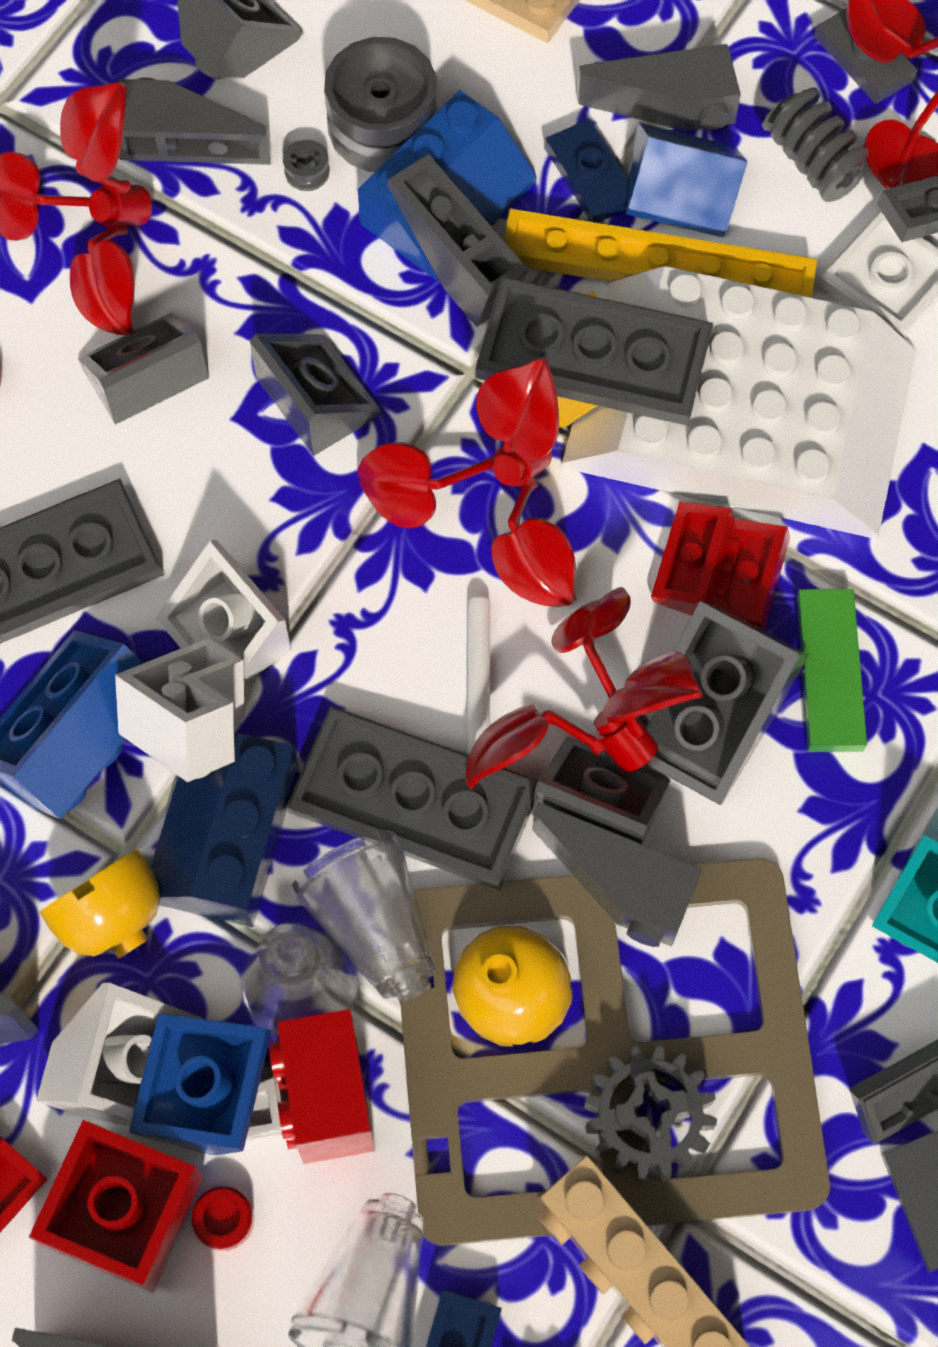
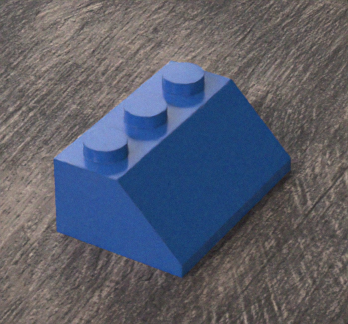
[357,90,537,281]
[0,630,143,819]

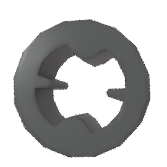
[283,140,330,191]

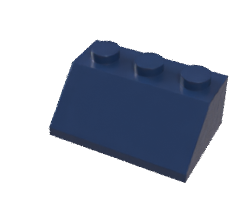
[151,733,299,928]

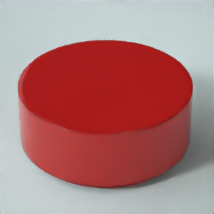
[191,1186,254,1251]

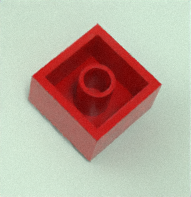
[269,1009,375,1164]
[28,1120,204,1293]

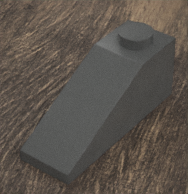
[576,44,741,131]
[118,77,271,165]
[387,154,529,327]
[532,803,703,947]

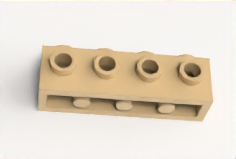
[537,1156,750,1347]

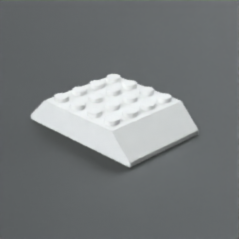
[562,266,916,539]

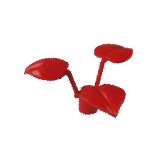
[846,0,938,189]
[0,83,152,335]
[357,358,577,607]
[465,587,702,790]

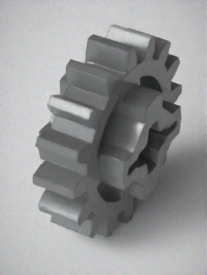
[584,1045,717,1182]

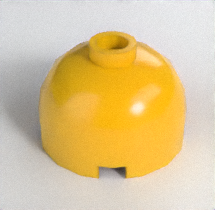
[39,848,160,959]
[452,926,573,1047]

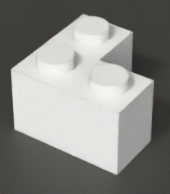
[115,638,245,782]

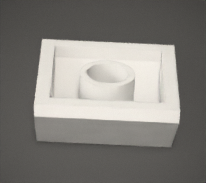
[156,540,291,684]

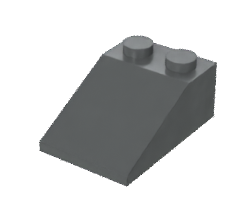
[639,601,809,805]

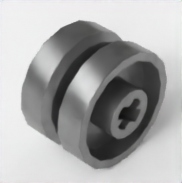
[324,37,437,172]

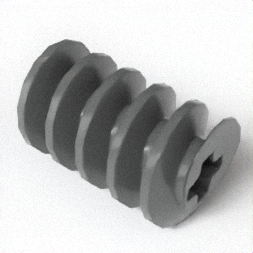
[762,87,869,202]

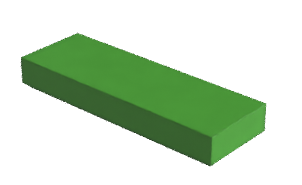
[796,589,867,752]

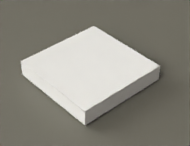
[817,210,938,339]

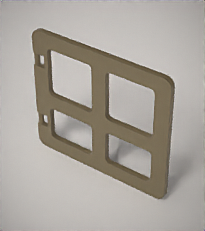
[393,858,830,1246]

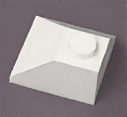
[36,983,203,1126]

